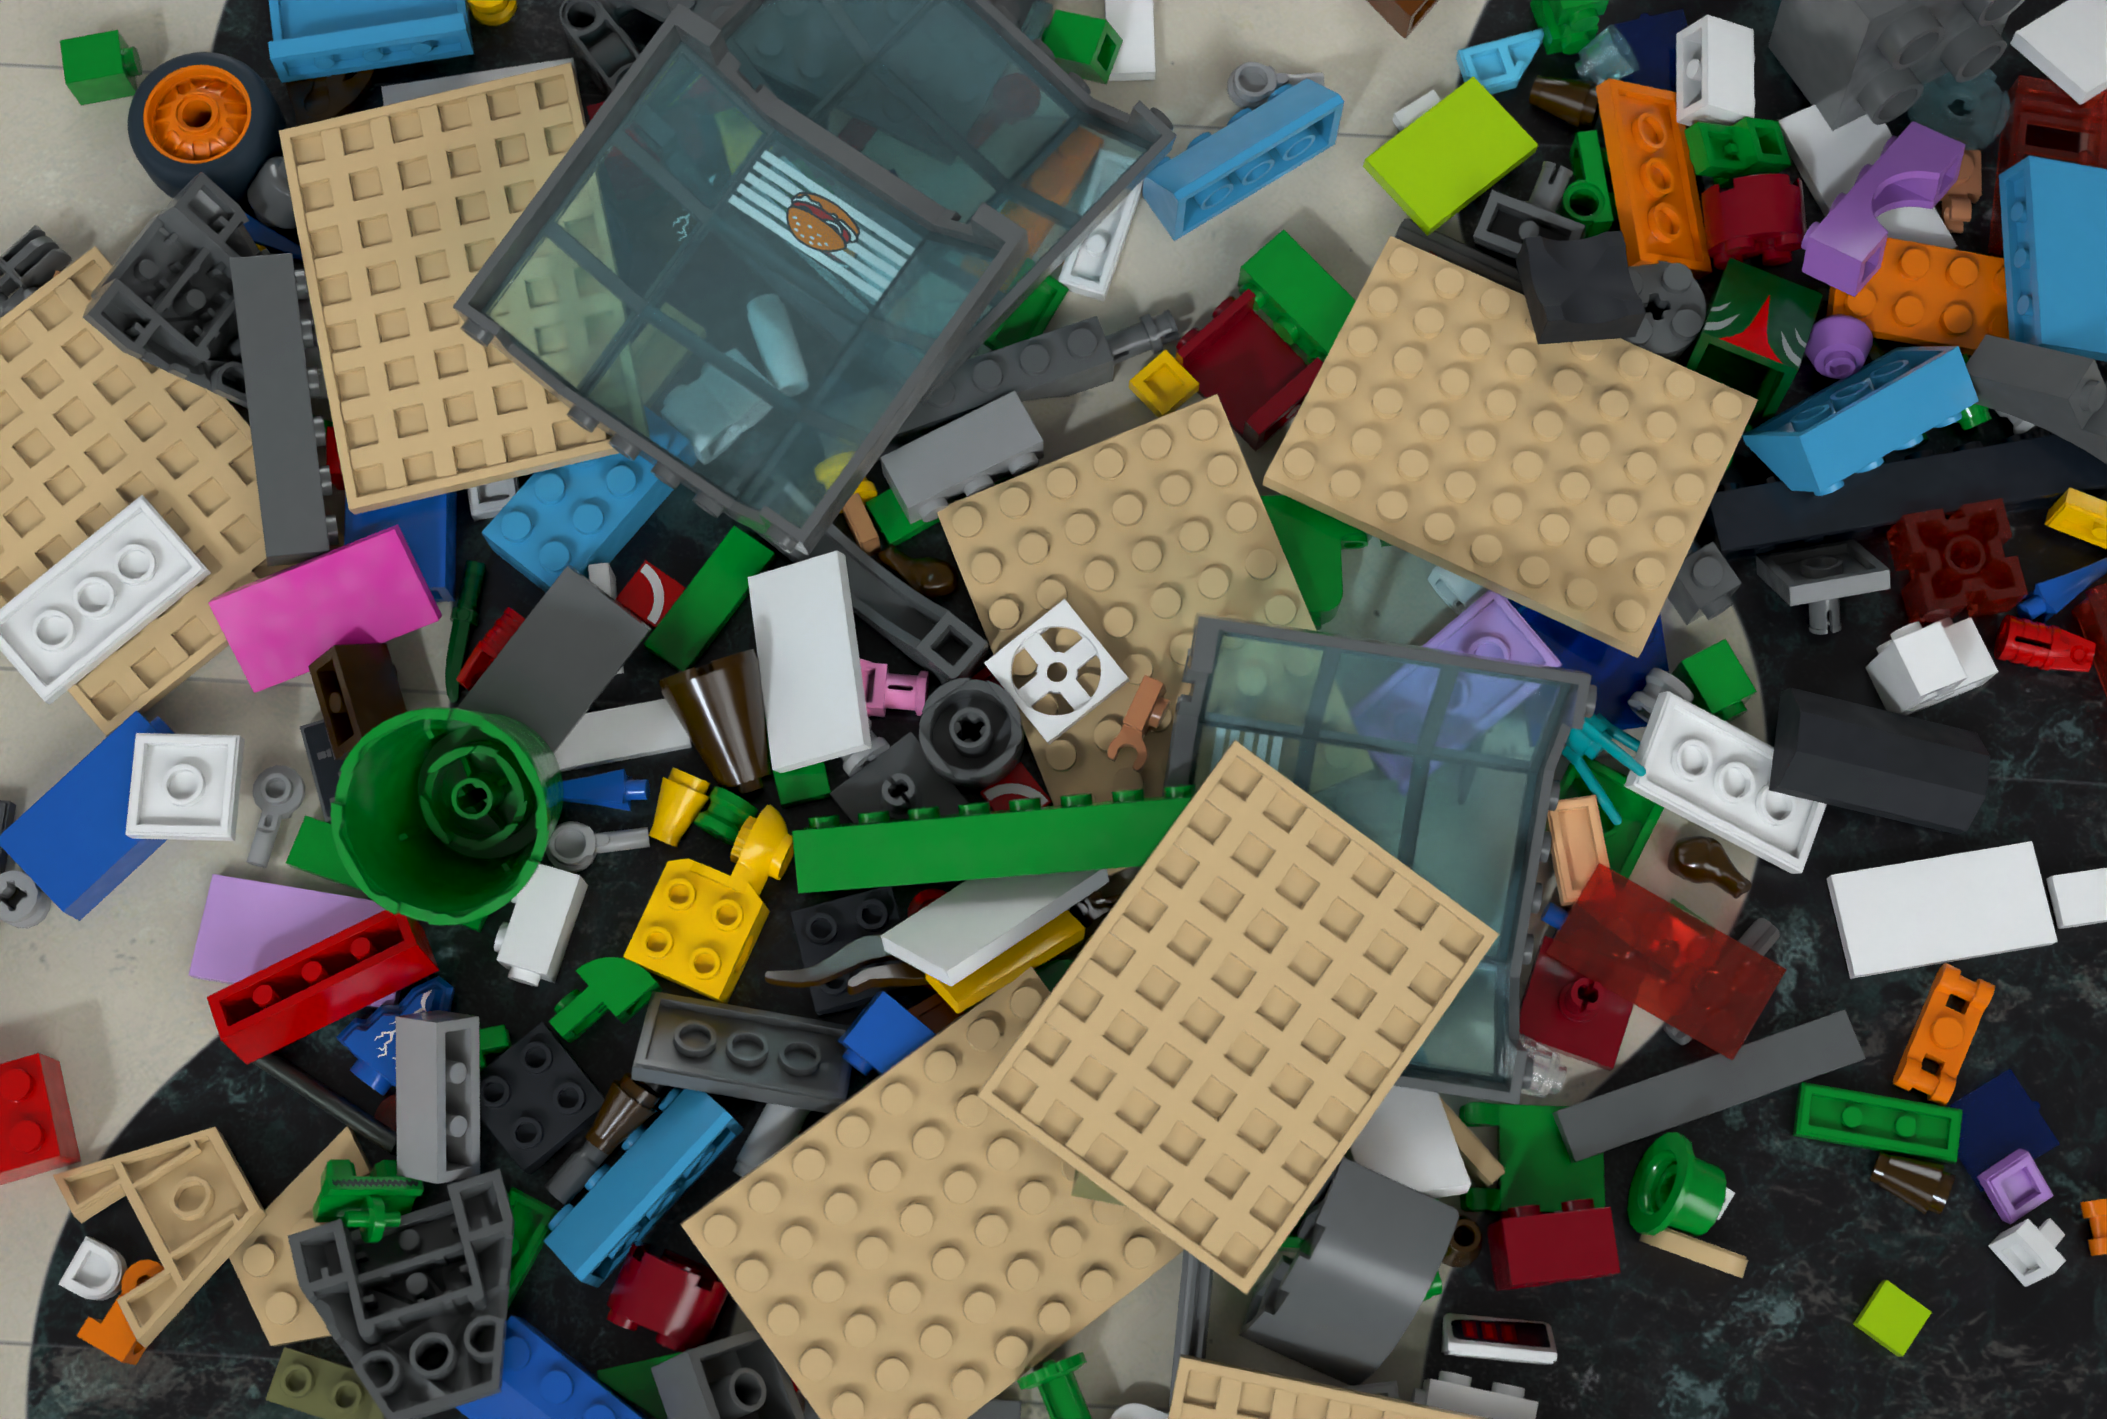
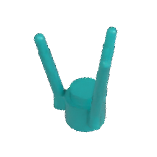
[1562,713,1646,825]

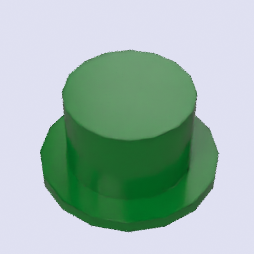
[1627,1132,1727,1237]

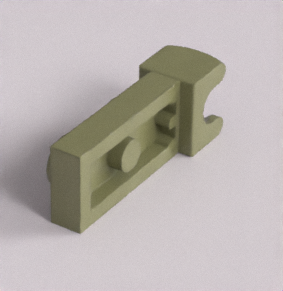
[266,1347,386,1419]

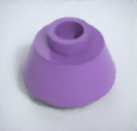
[1804,314,1873,379]

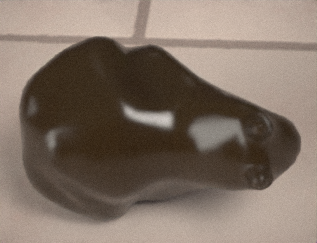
[878,544,958,599]
[1668,836,1752,899]

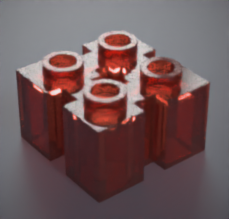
[1886,498,2028,626]

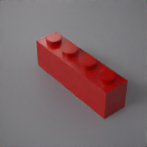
[207,910,439,1065]

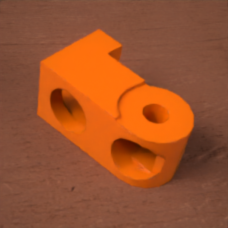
[77,1260,164,1365]

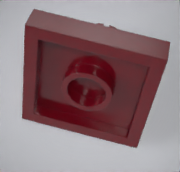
[1519,936,1644,1071]

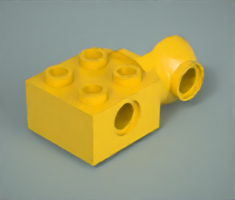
[623,805,794,1004]

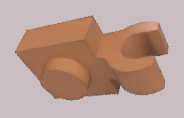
[1940,149,1982,233]
[1107,675,1170,773]

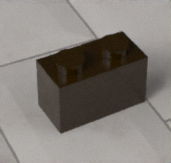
[308,643,408,760]

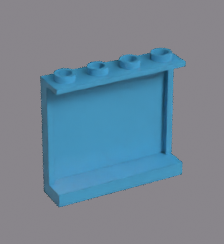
[268,0,474,83]
[1999,156,2107,362]

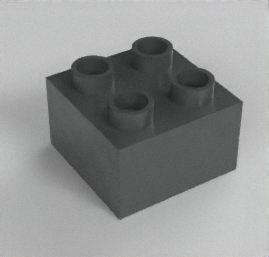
[1768,0,2024,131]

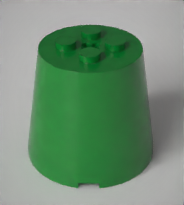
[331,707,564,925]

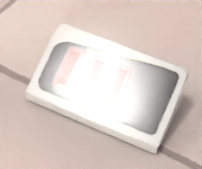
[1441,1313,1557,1365]

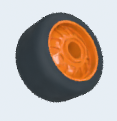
[127,52,286,204]

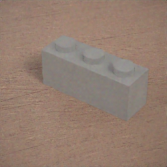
[880,390,1044,524]
[396,1010,480,1184]

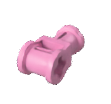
[860,659,929,717]

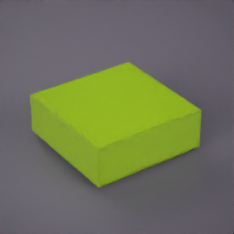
[1853,1280,1932,1357]

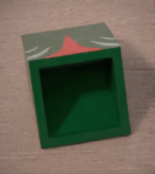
[1683,258,1823,432]

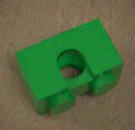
[1530,0,1609,55]

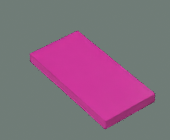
[208,524,442,693]

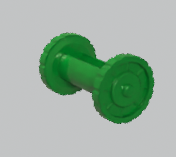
[1017,1352,1092,1419]

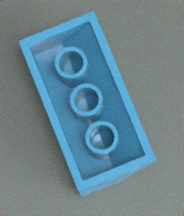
[1142,78,1344,241]
[1742,346,1979,496]
[544,1087,744,1288]

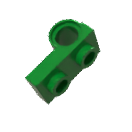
[1556,130,1618,239]

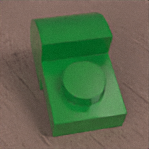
[1684,117,1791,188]
[549,957,663,1044]

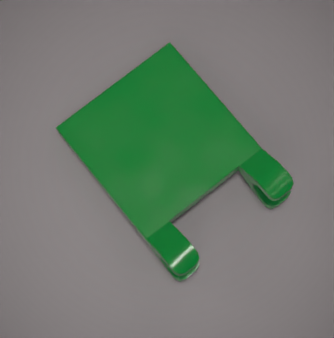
[1459,1102,1605,1213]

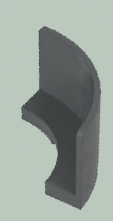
[1239,1157,1459,1386]

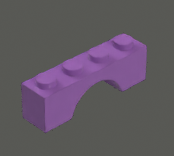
[1801,121,1966,297]

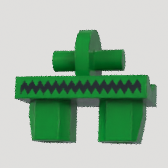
[312,1159,424,1243]

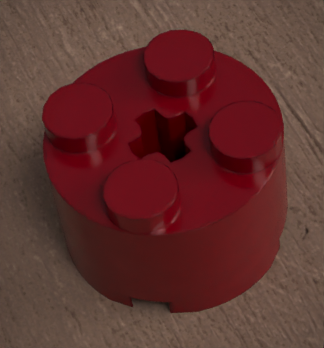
[1701,174,1807,269]
[607,1241,729,1353]

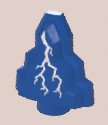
[336,976,455,1096]

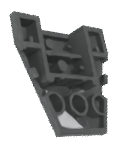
[83,172,271,408]
[288,1169,515,1419]

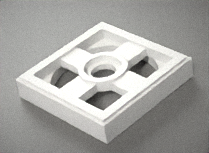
[984,599,1130,745]

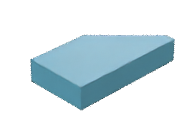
[1456,28,1545,95]

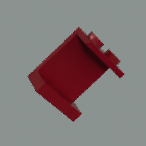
[1176,288,1323,451]

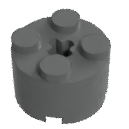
[1621,260,1706,363]
[919,678,1025,792]

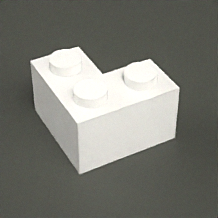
[1865,617,1998,716]

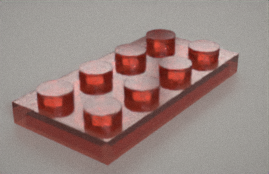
[1546,862,1787,1061]

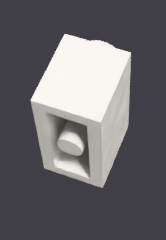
[1676,15,1755,126]

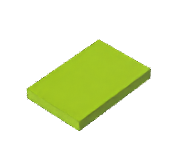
[1363,76,1538,236]

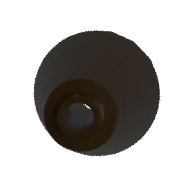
[659,649,771,796]

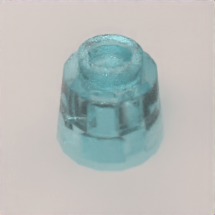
[1575,24,1639,85]

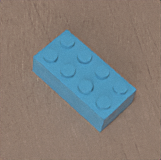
[481,406,698,593]

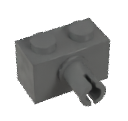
[1473,161,1586,261]

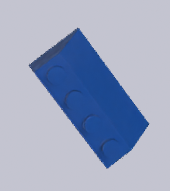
[455,1315,650,1419]

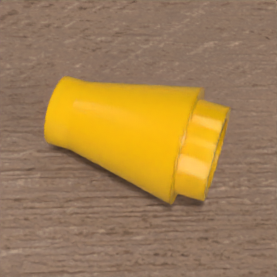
[649,767,711,847]

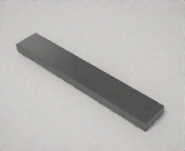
[1552,1010,1866,1163]

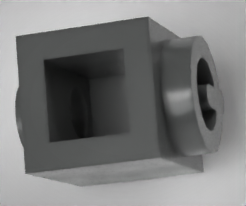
[1667,541,1742,625]

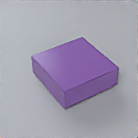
[1977,1148,2053,1224]

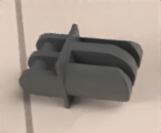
[0,225,72,318]

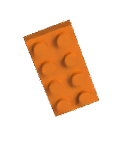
[1596,78,1712,280]
[1826,237,2009,355]

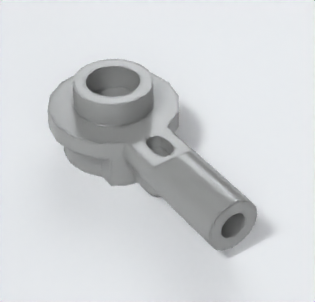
[1227,62,1324,110]
[247,765,305,868]
[546,821,650,873]

